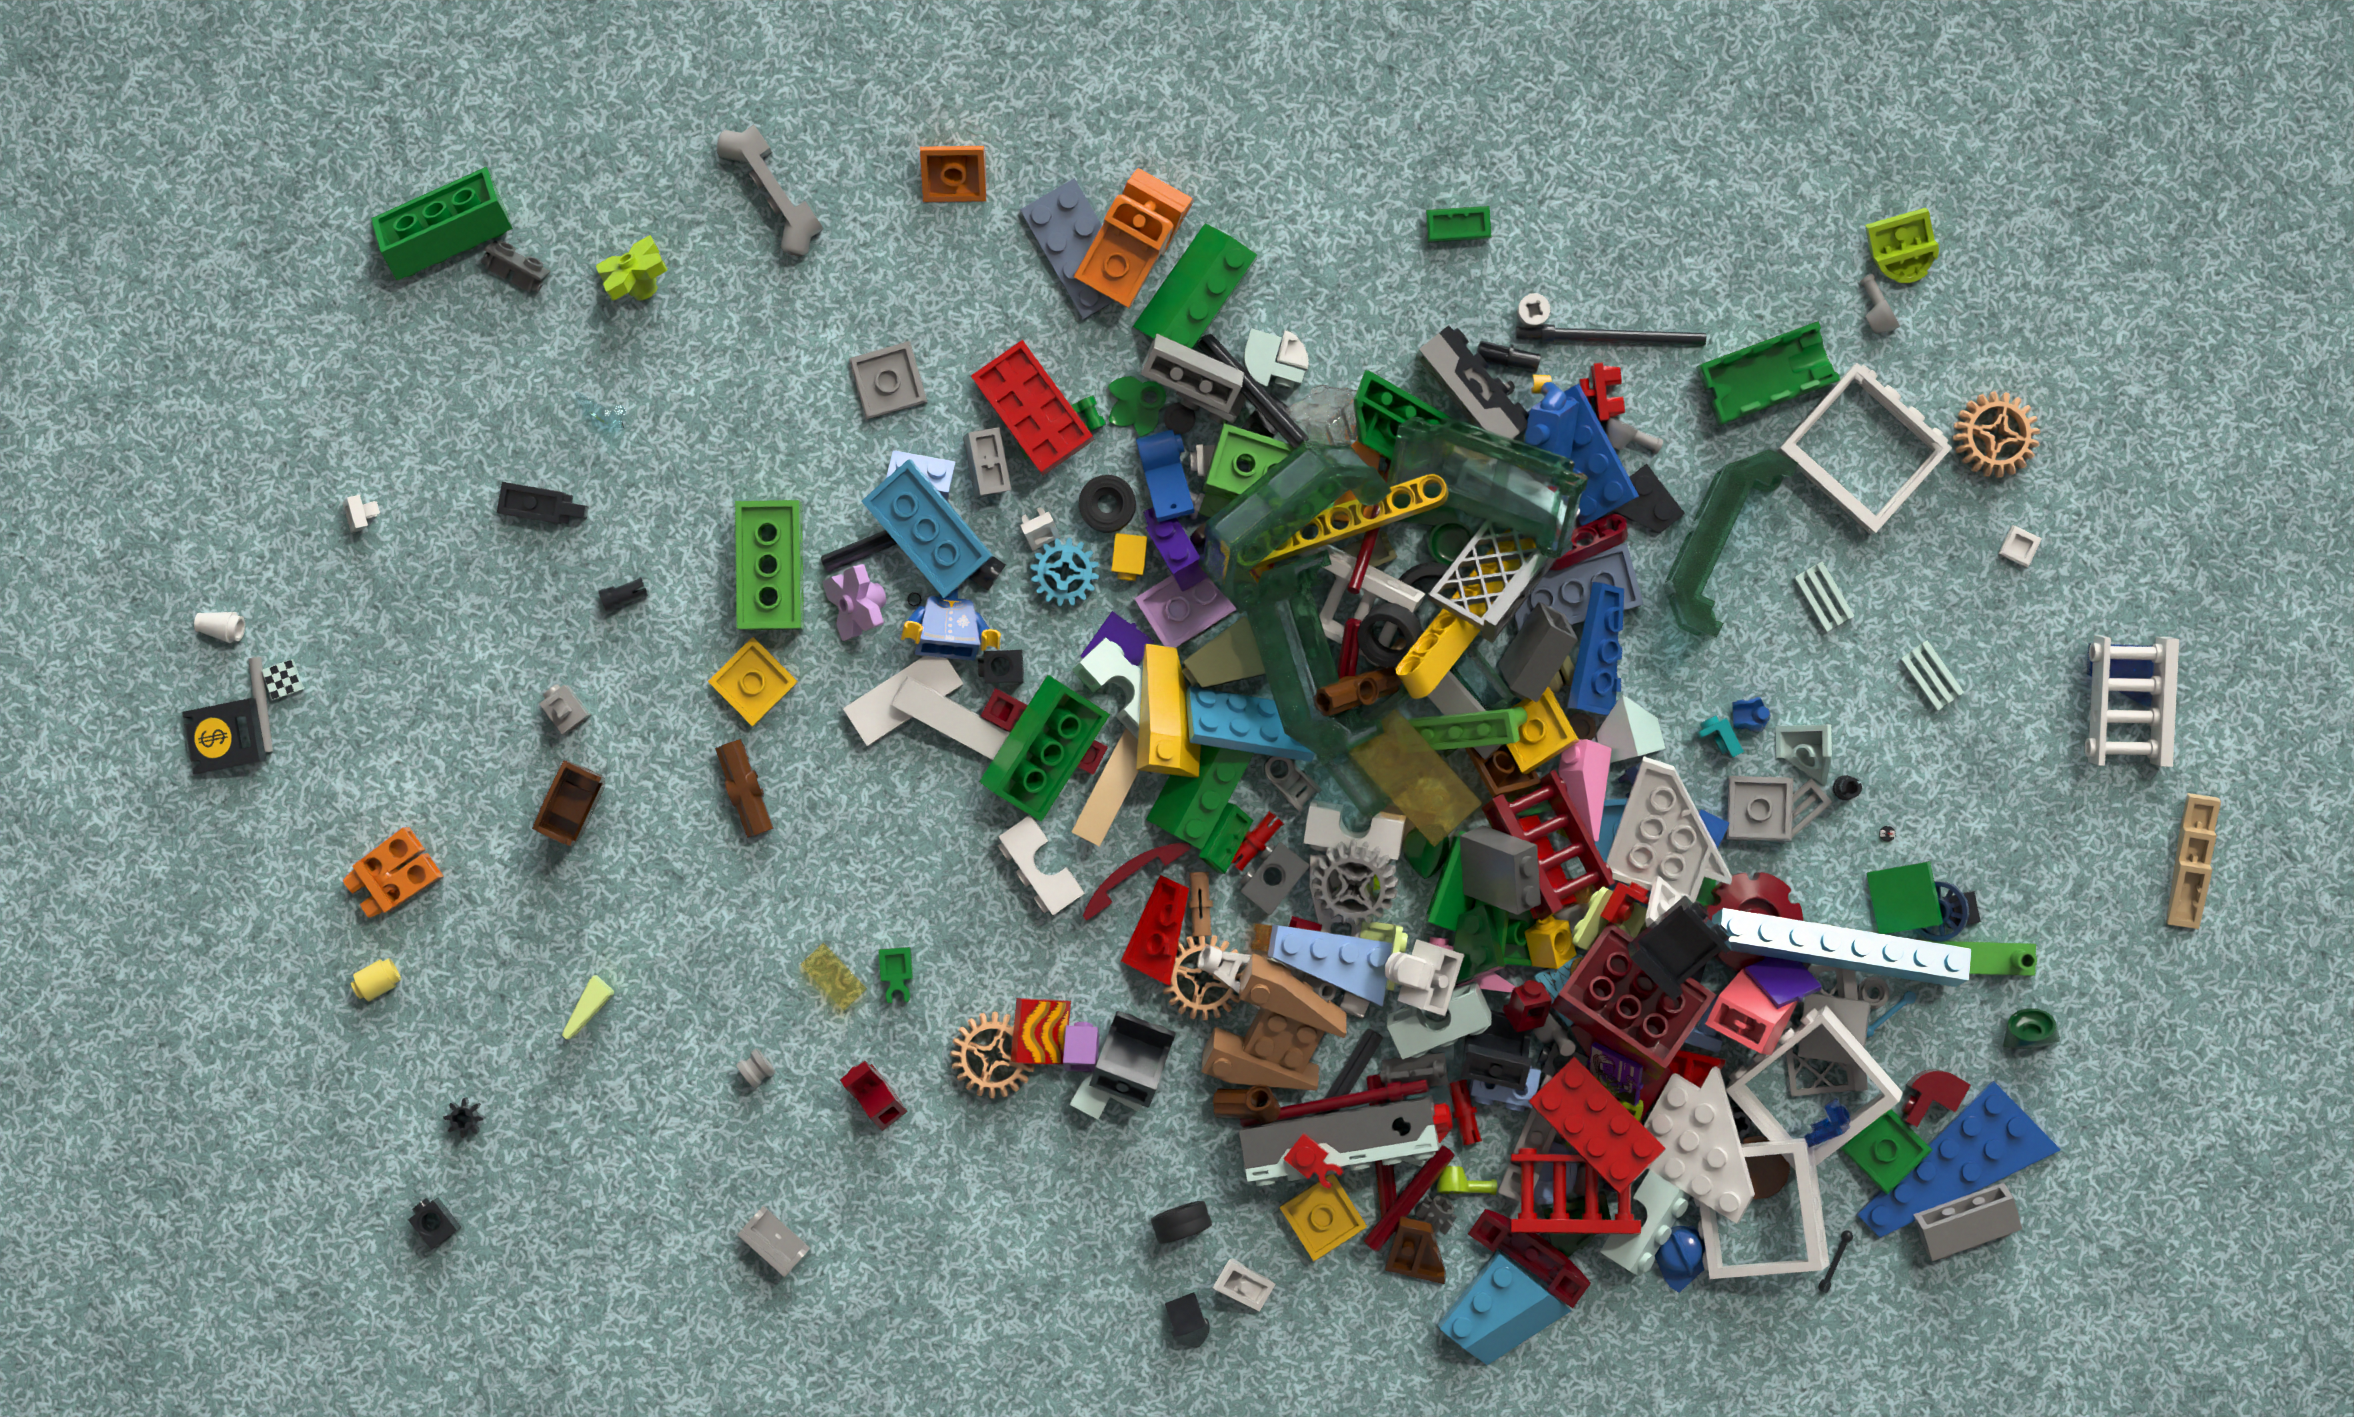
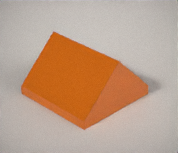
[920,146,986,202]

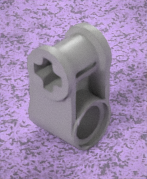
[1264,756,1322,812]

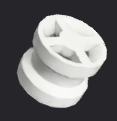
[1517,293,1550,327]

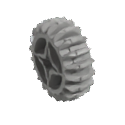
[1312,839,1399,926]

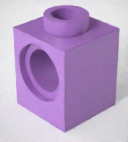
[1063,1022,1100,1072]

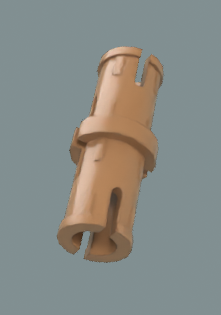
[1188,872,1213,937]

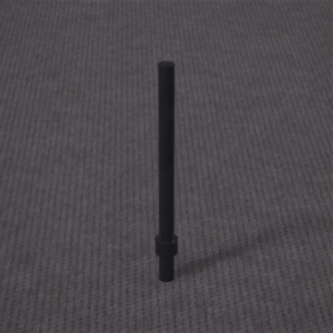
[1515,324,1707,346]

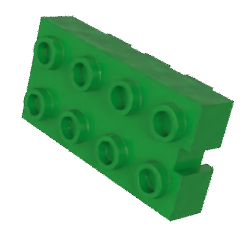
[1696,321,1841,426]

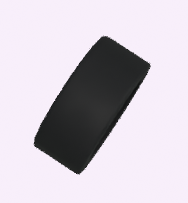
[1357,603,1422,668]

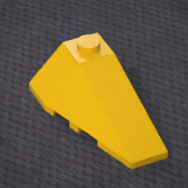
[1136,644,1201,778]

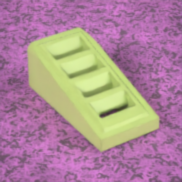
[562,975,614,1040]

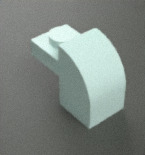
[1244,328,1305,389]
[1070,1072,1142,1119]

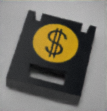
[182,698,267,775]

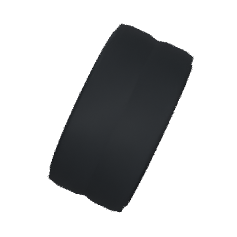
[1079,474,1136,533]
[1151,1201,1212,1244]

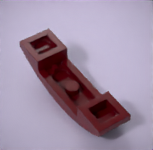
[981,688,1108,775]
[1083,843,1191,921]
[1468,1209,1591,1308]

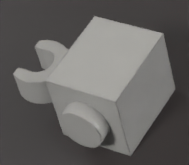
[539,684,592,735]

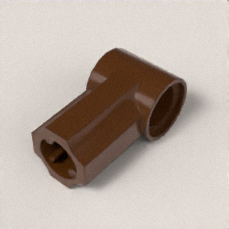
[1213,1084,1281,1124]

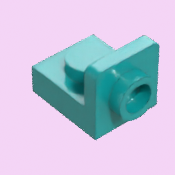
[1695,715,1744,758]

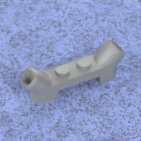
[717,124,824,256]

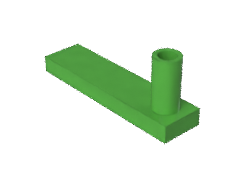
[1395,706,1528,753]
[1920,940,2037,976]

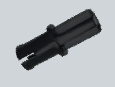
[1476,341,1541,374]

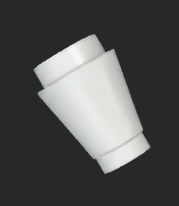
[194,612,245,643]

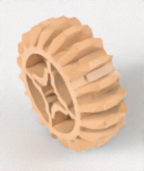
[1953,391,2040,478]
[1163,935,1244,1020]
[950,1011,1035,1098]

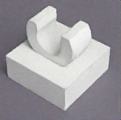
[343,495,380,533]
[1020,507,1061,551]

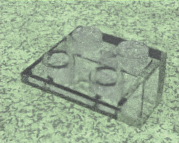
[1286,385,1358,457]

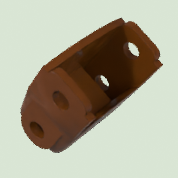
[532,760,605,846]

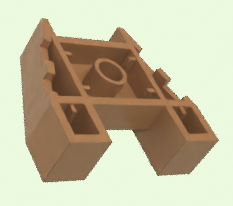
[1201,953,1347,1091]

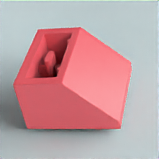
[1705,969,1798,1055]

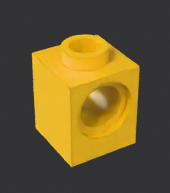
[1111,533,1148,581]
[1524,916,1576,969]

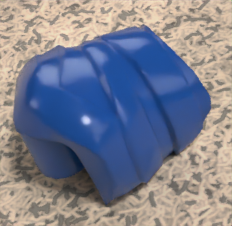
[1732,697,1771,732]

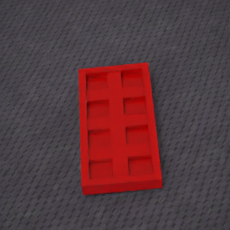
[971,339,1095,476]
[1528,1057,1666,1195]

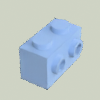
[1469,1066,1541,1112]

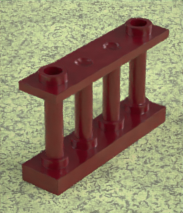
[1481,770,1615,921]

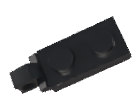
[497,482,589,524]

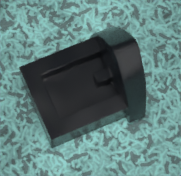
[1165,1292,1210,1348]

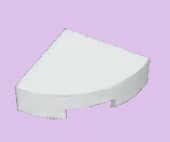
[1277,331,1308,370]

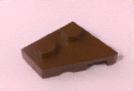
[1385,1216,1446,1284]

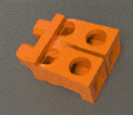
[343,827,444,918]

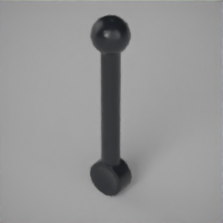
[1818,1230,1853,1293]

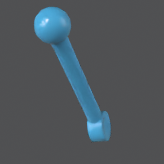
[1867,991,1916,1038]

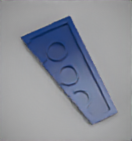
[1567,582,1624,716]

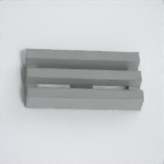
[1782,778,1832,844]

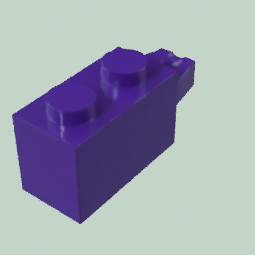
[1143,506,1210,592]

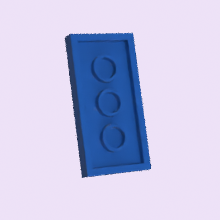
[1527,384,1639,526]

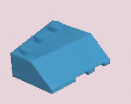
[1437,1250,1572,1365]

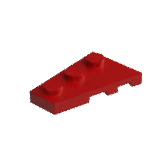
[1121,875,1189,986]

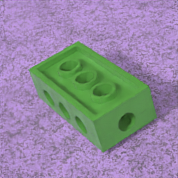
[1202,423,1346,527]
[735,500,804,631]

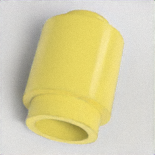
[351,958,401,1002]

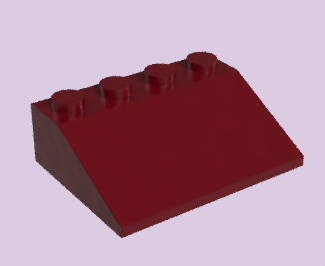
[1551,921,1716,1080]

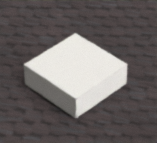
[1998,525,2042,568]

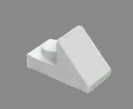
[1213,1258,1275,1311]

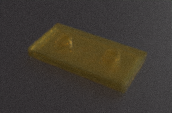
[1349,709,1482,847]

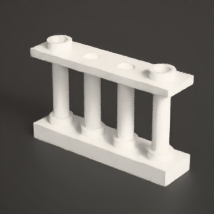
[1275,536,1425,668]
[2085,635,2179,767]

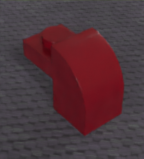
[839,1060,908,1131]
[1901,1069,1971,1127]

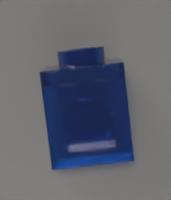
[1804,1098,1851,1148]

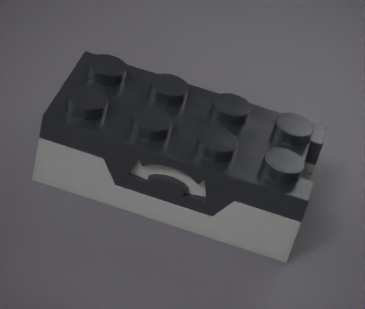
[1416,325,1529,453]

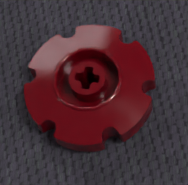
[1704,872,1803,972]

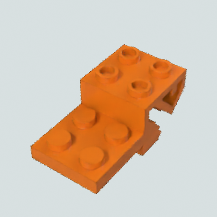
[1073,168,1194,309]

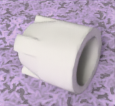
[1339,991,1370,1019]

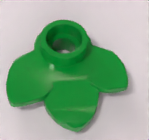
[1108,376,1166,437]

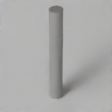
[248,657,273,752]

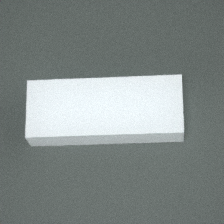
[843,656,964,746]

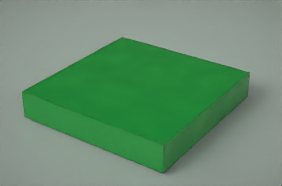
[1866,861,1943,934]
[1841,1109,1933,1195]

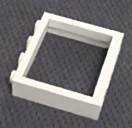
[1776,363,1952,535]
[1726,1005,1902,1170]
[1694,1138,1830,1279]

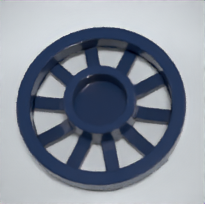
[1916,881,1969,941]

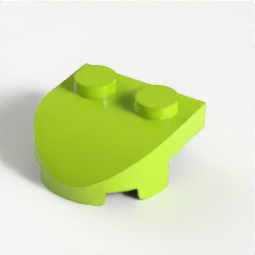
[1865,207,1939,283]

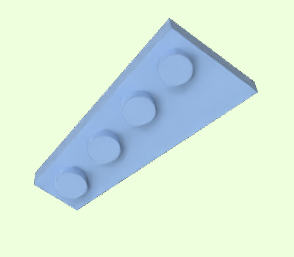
[1268,924,1392,1006]

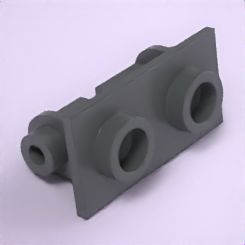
[481,241,550,293]
[1380,1053,1449,1087]

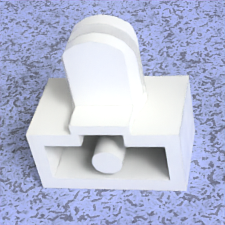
[1385,939,1464,1016]

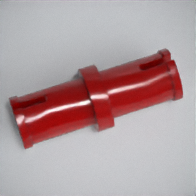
[1231,810,1284,872]
[1447,1079,1482,1146]

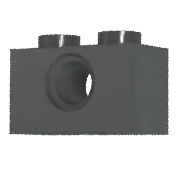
[1239,841,1310,915]

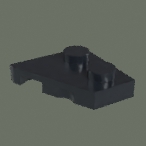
[1613,464,1685,533]

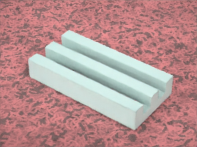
[1794,561,1854,632]
[1900,640,1964,711]

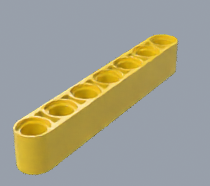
[1233,474,1448,570]
[1396,528,1536,699]

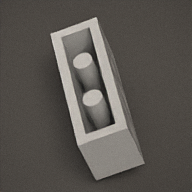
[1141,334,1244,413]
[1913,1183,2022,1261]

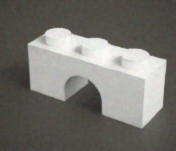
[1303,799,1406,862]
[997,815,1085,915]

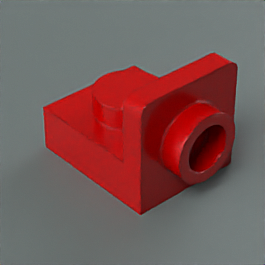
[1600,882,1650,926]

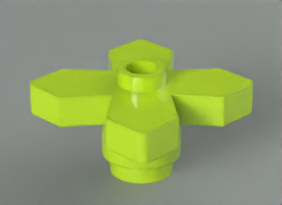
[596,235,668,301]

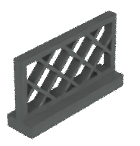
[1428,507,1563,643]

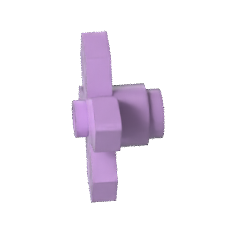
[823,564,886,641]

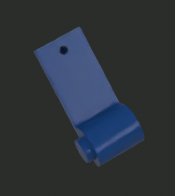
[1136,429,1195,522]

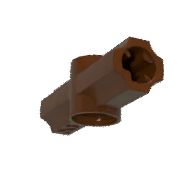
[1313,667,1402,716]
[715,739,774,838]

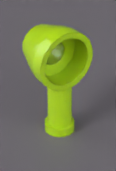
[1437,1166,1497,1195]

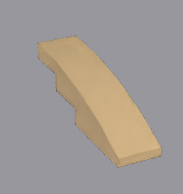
[1072,728,1139,847]
[2167,793,2221,929]

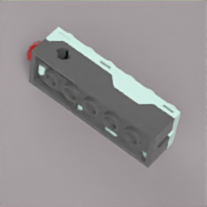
[1239,1095,1453,1186]

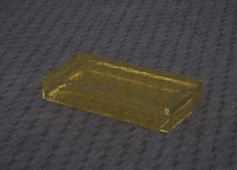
[800,942,867,1010]

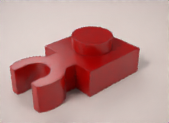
[1283,1133,1343,1189]

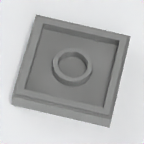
[849,341,928,420]
[1727,776,1793,842]
[1798,993,1871,1066]

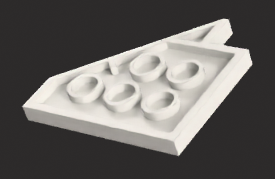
[1606,757,1732,903]
[1644,1066,1755,1224]

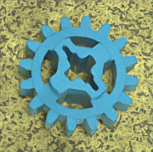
[1031,538,1099,607]

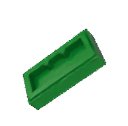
[1426,206,1492,243]
[1199,803,1254,874]

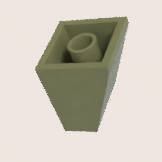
[1182,615,1283,689]

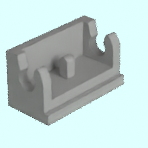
[963,427,1011,499]
[737,1206,810,1277]

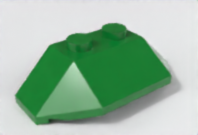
[1353,370,1464,469]

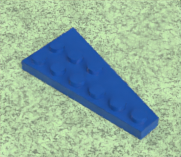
[1856,1081,2061,1238]

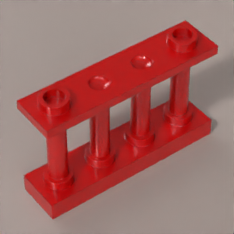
[1511,1148,1641,1234]

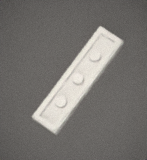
[891,676,1010,760]

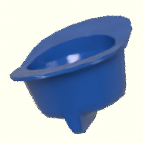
[1654,1225,1706,1293]

